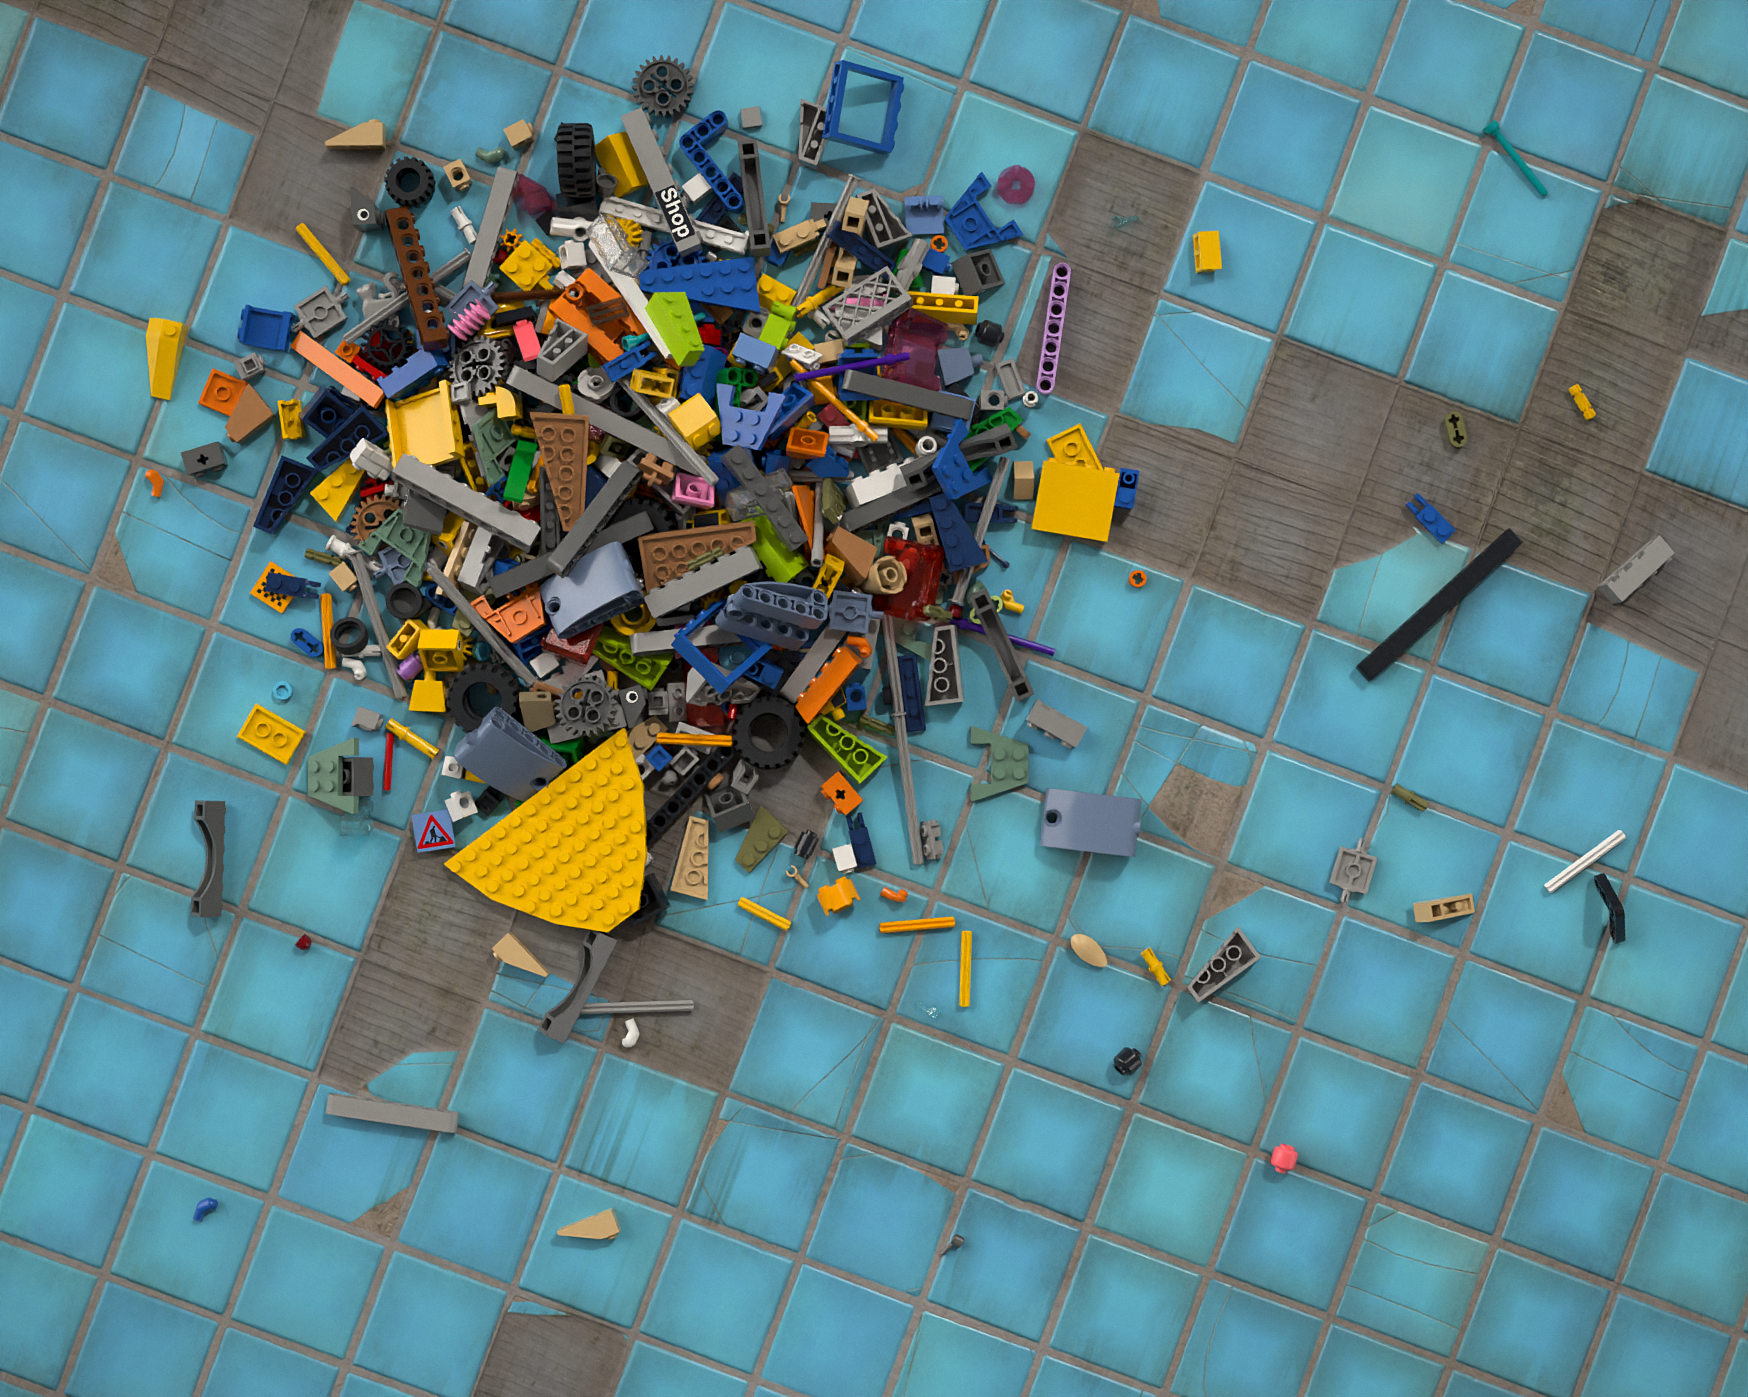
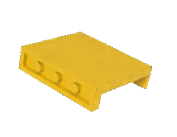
[385,380,465,469]
[1031,457,1120,542]

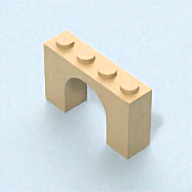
[831,197,869,288]

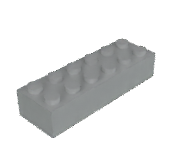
[644,545,763,618]

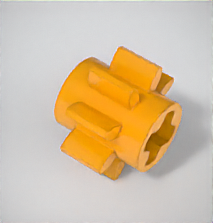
[500,229,523,253]

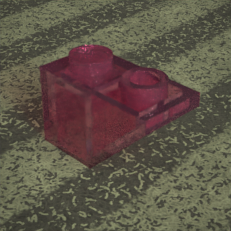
[516,174,552,215]

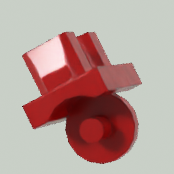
[360,476,394,503]

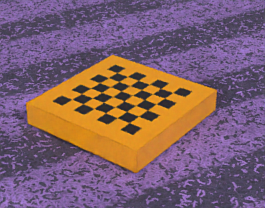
[250,561,296,614]

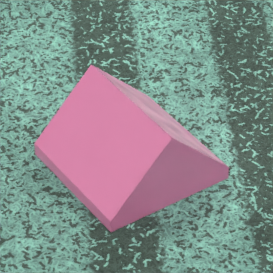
[671,472,714,510]

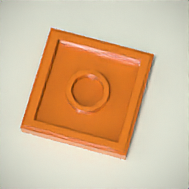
[198,368,249,417]

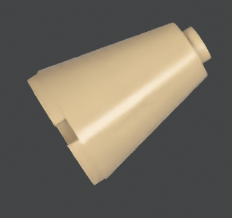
[857,556,907,594]

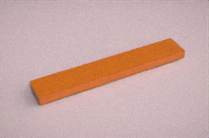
[290,331,385,408]

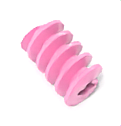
[447,299,491,341]

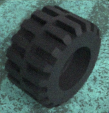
[384,156,436,209]

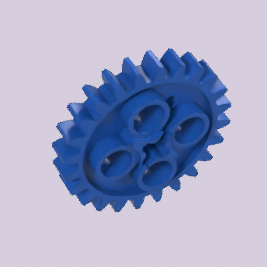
[644,237,706,271]

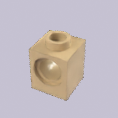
[503,119,535,150]
[443,159,473,191]
[328,561,359,592]

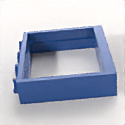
[822,60,904,155]
[671,597,773,695]

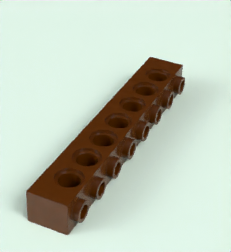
[385,206,450,352]

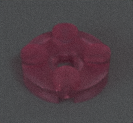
[997,165,1035,204]

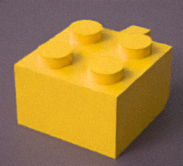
[499,240,555,292]

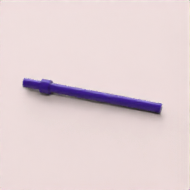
[794,352,910,382]
[947,617,1056,656]

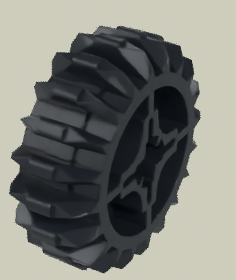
[361,319,414,371]

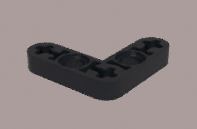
[1594,873,1625,944]

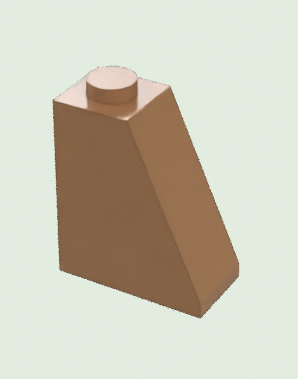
[225,384,277,445]
[824,526,878,586]

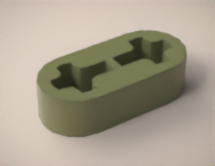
[1444,411,1467,448]

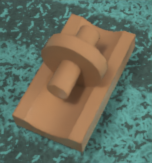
[637,453,674,487]

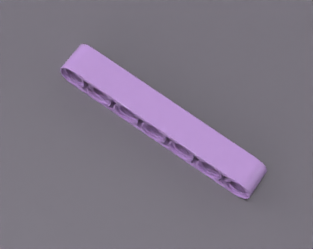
[1036,263,1071,396]

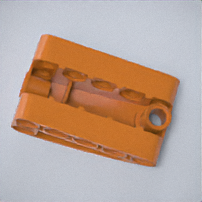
[548,268,653,366]

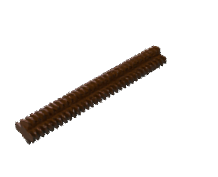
[491,287,567,303]

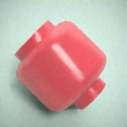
[1270,1143,1298,1174]

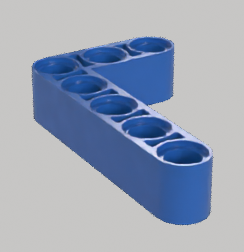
[679,110,744,214]

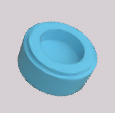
[472,641,492,661]
[273,681,293,701]

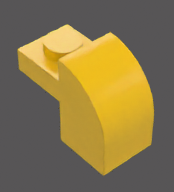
[478,387,524,421]

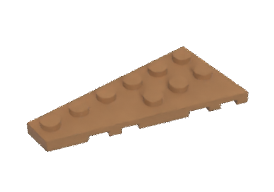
[530,412,589,531]
[638,520,757,592]

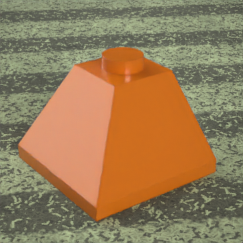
[786,426,829,459]

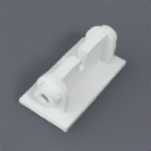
[781,343,823,371]

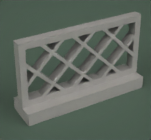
[822,266,913,347]

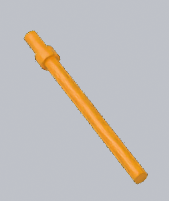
[789,359,879,442]

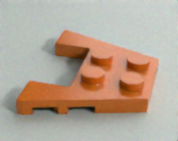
[470,580,546,644]

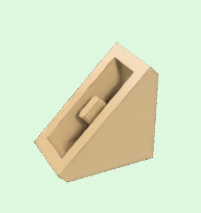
[814,339,846,366]
[1013,461,1034,500]

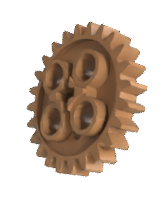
[350,494,401,552]

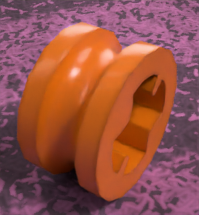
[930,235,948,253]
[1128,570,1147,587]

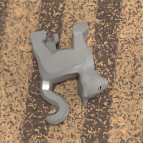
[357,272,400,331]

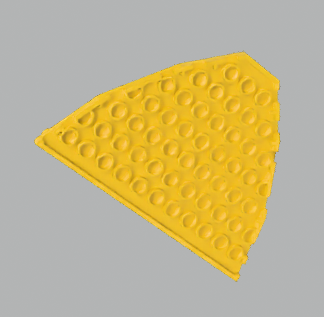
[444,728,648,932]

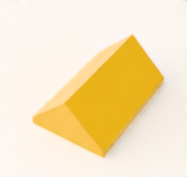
[595,131,650,198]
[868,399,927,431]

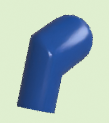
[193,1197,218,1221]

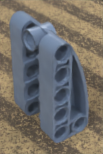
[539,541,645,639]
[715,582,827,651]
[454,707,567,802]
[1040,788,1142,857]

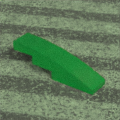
[503,440,538,503]

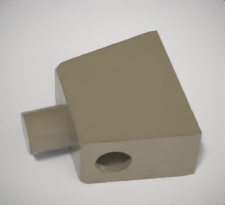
[519,691,560,732]

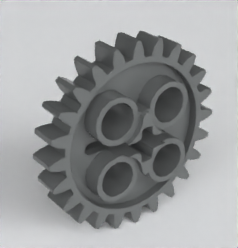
[632,55,694,118]
[448,335,509,398]
[554,675,618,738]

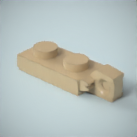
[773,219,827,254]

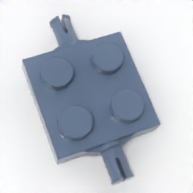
[445,280,500,335]
[373,542,435,585]
[827,590,884,633]

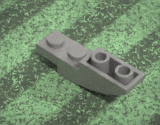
[528,652,600,691]

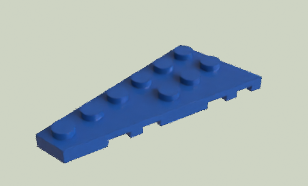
[638,257,761,314]

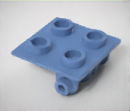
[904,195,944,235]

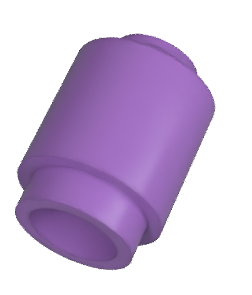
[397,653,424,681]

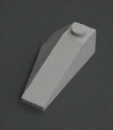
[460,400,496,482]
[547,689,627,744]

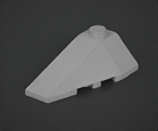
[686,662,762,706]

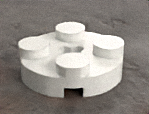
[577,366,617,404]

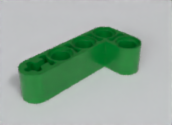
[714,367,758,444]

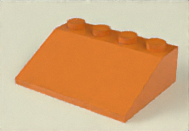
[787,485,828,567]
[795,646,864,724]

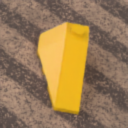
[146,318,188,401]

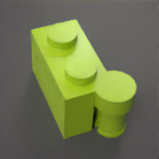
[758,300,797,354]

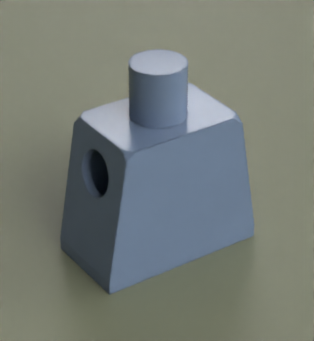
[937,348,984,388]

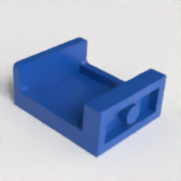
[237,305,295,353]
[838,349,880,401]

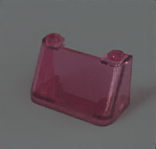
[881,308,948,391]

